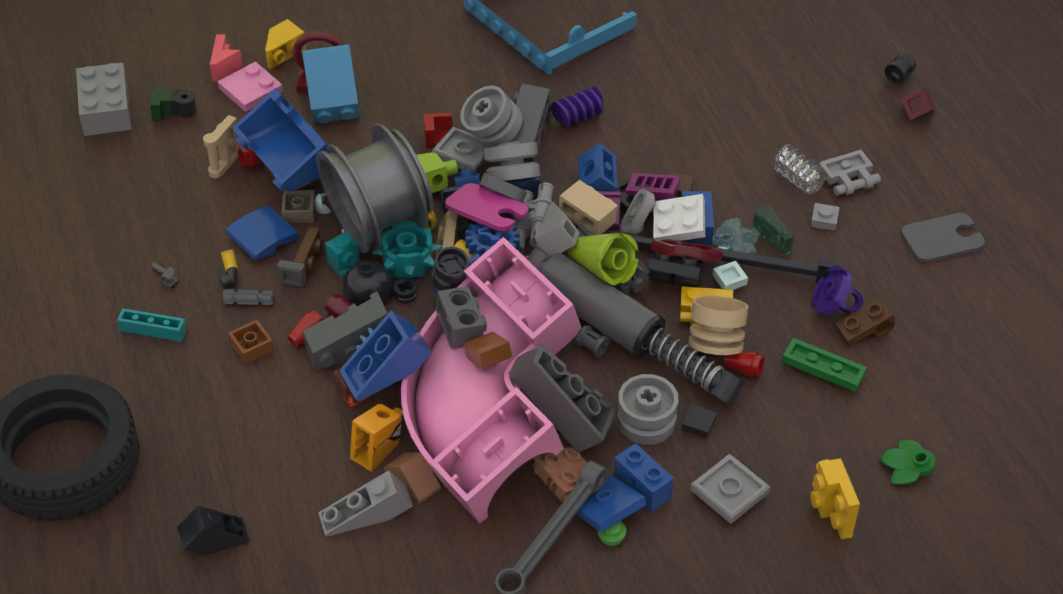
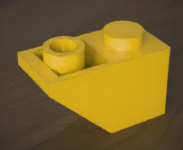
[265,19,306,69]

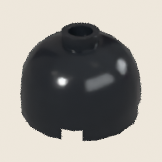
[343,260,394,306]

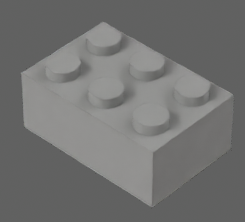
[76,63,132,136]

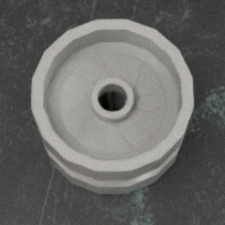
[460,85,523,148]
[483,141,541,181]
[617,374,678,445]

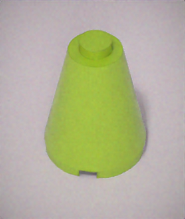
[568,233,638,285]

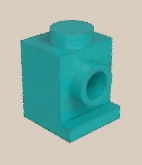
[325,232,360,278]

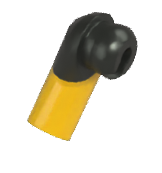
[219,250,238,288]

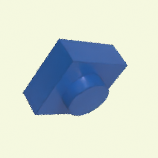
[455,169,481,187]

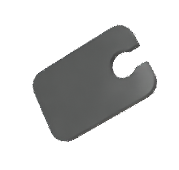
[901,213,985,263]

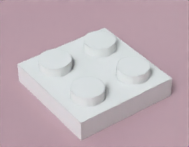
[653,194,705,241]

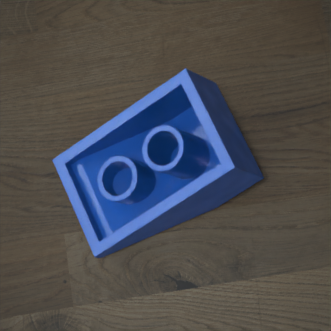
[339,310,432,401]

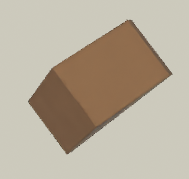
[383,452,441,504]

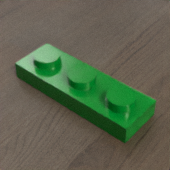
[782,338,867,392]

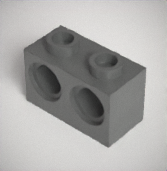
[435,286,487,348]

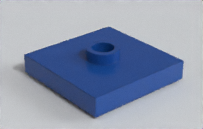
[576,475,646,532]

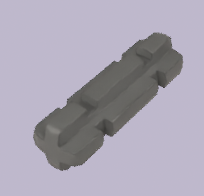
[222,289,274,305]

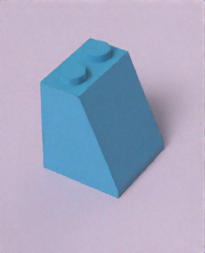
[302,44,360,124]

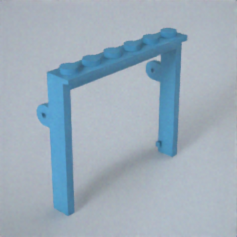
[463,0,637,75]

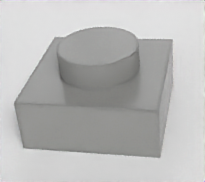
[811,203,839,231]

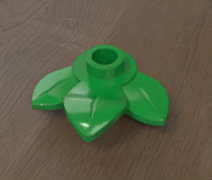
[879,440,936,485]

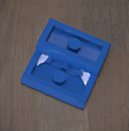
[226,206,298,260]

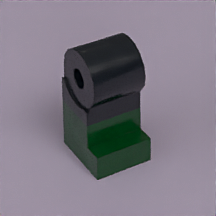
[150,89,197,121]

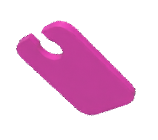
[445,183,528,231]

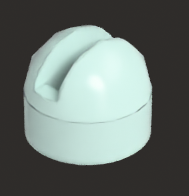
[314,193,331,214]

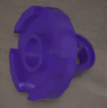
[812,265,864,317]

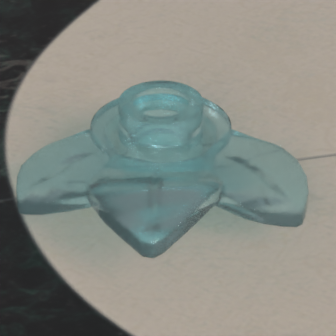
[712,217,760,254]

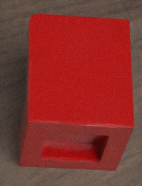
[423,113,453,148]

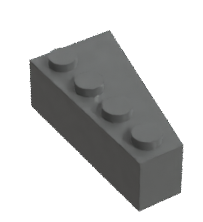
[509,345,618,453]

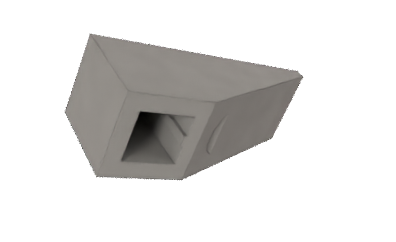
[535,202,579,257]
[318,470,413,537]

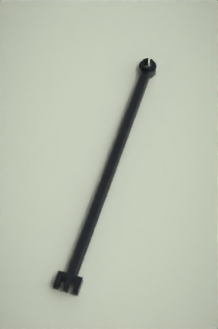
[573,224,837,283]

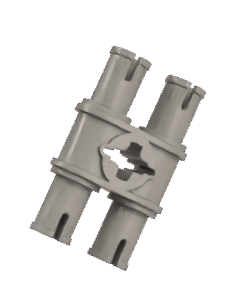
[511,182,554,254]

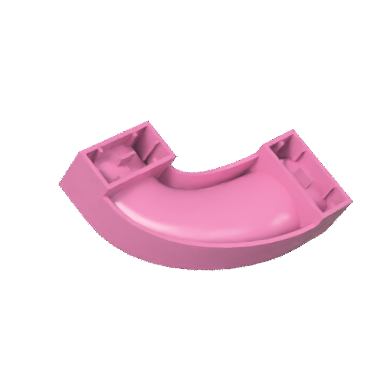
[401,237,582,524]

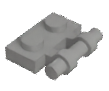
[818,150,881,196]

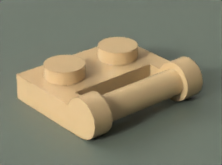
[203,115,241,178]

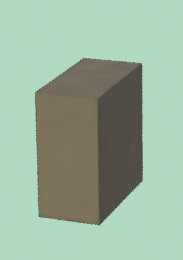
[281,190,315,223]

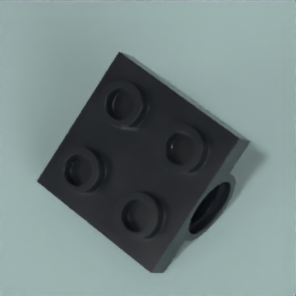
[647,251,705,287]

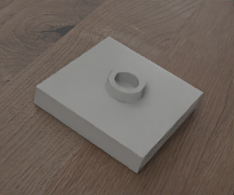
[432,127,487,173]
[690,454,771,524]

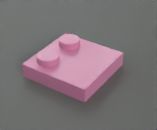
[218,61,283,112]

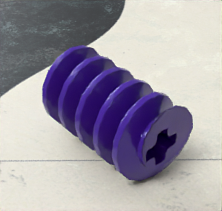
[551,86,603,128]

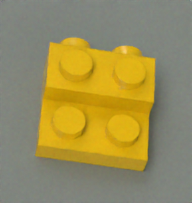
[810,458,860,540]

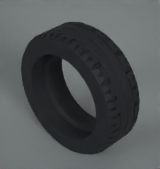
[0,374,140,520]

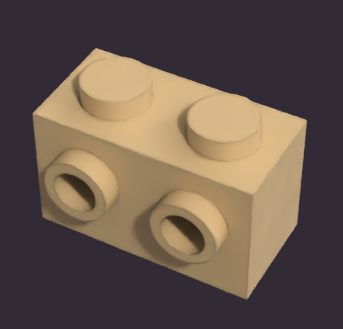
[559,180,618,235]

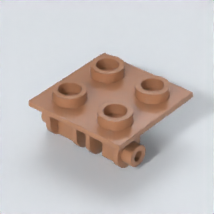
[533,447,587,503]

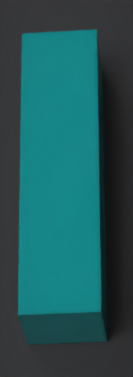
[117,308,187,342]

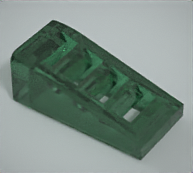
[752,204,794,256]

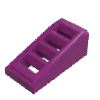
[625,173,680,201]

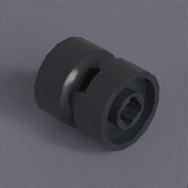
[433,247,469,291]

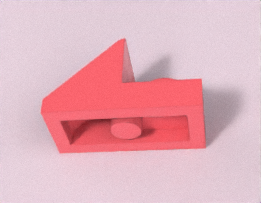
[210,34,243,82]

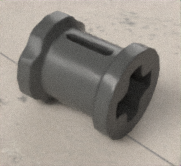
[575,325,611,358]

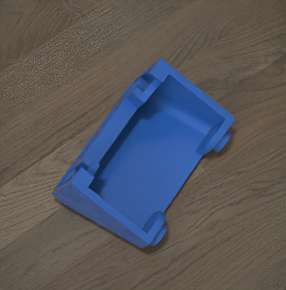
[232,88,328,192]

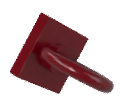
[292,31,344,93]

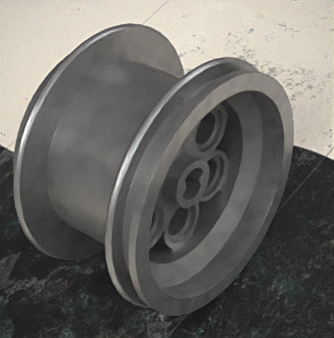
[316,123,434,253]

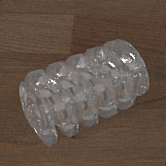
[774,143,827,194]

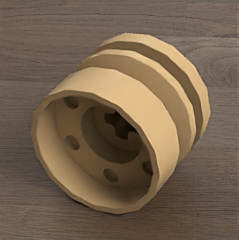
[688,296,749,355]

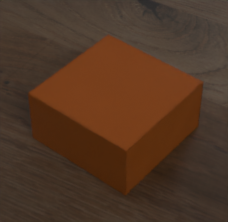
[228,320,274,364]
[463,331,512,369]

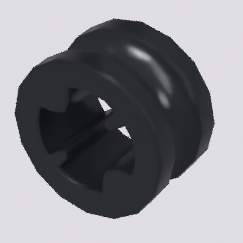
[393,278,417,304]

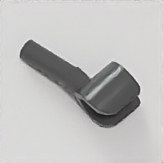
[151,262,178,288]

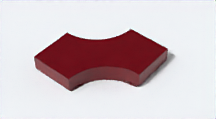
[650,239,723,261]

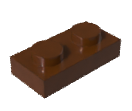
[294,226,324,279]

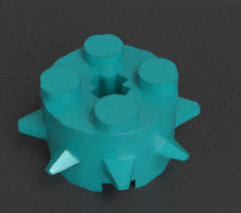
[372,221,442,279]

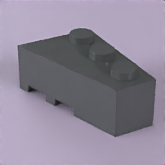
[509,84,552,162]
[303,291,387,370]

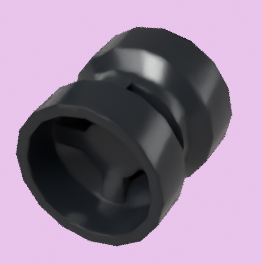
[884,53,916,84]

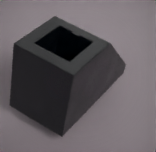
[177,506,249,555]

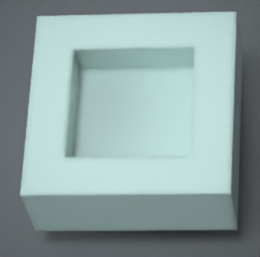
[713,261,748,290]

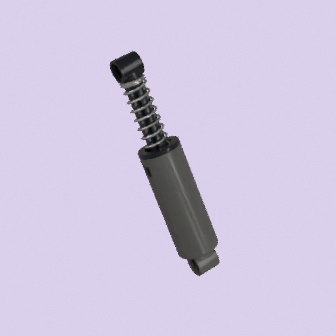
[527,247,745,406]

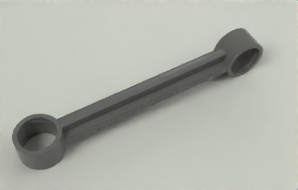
[495,461,608,594]

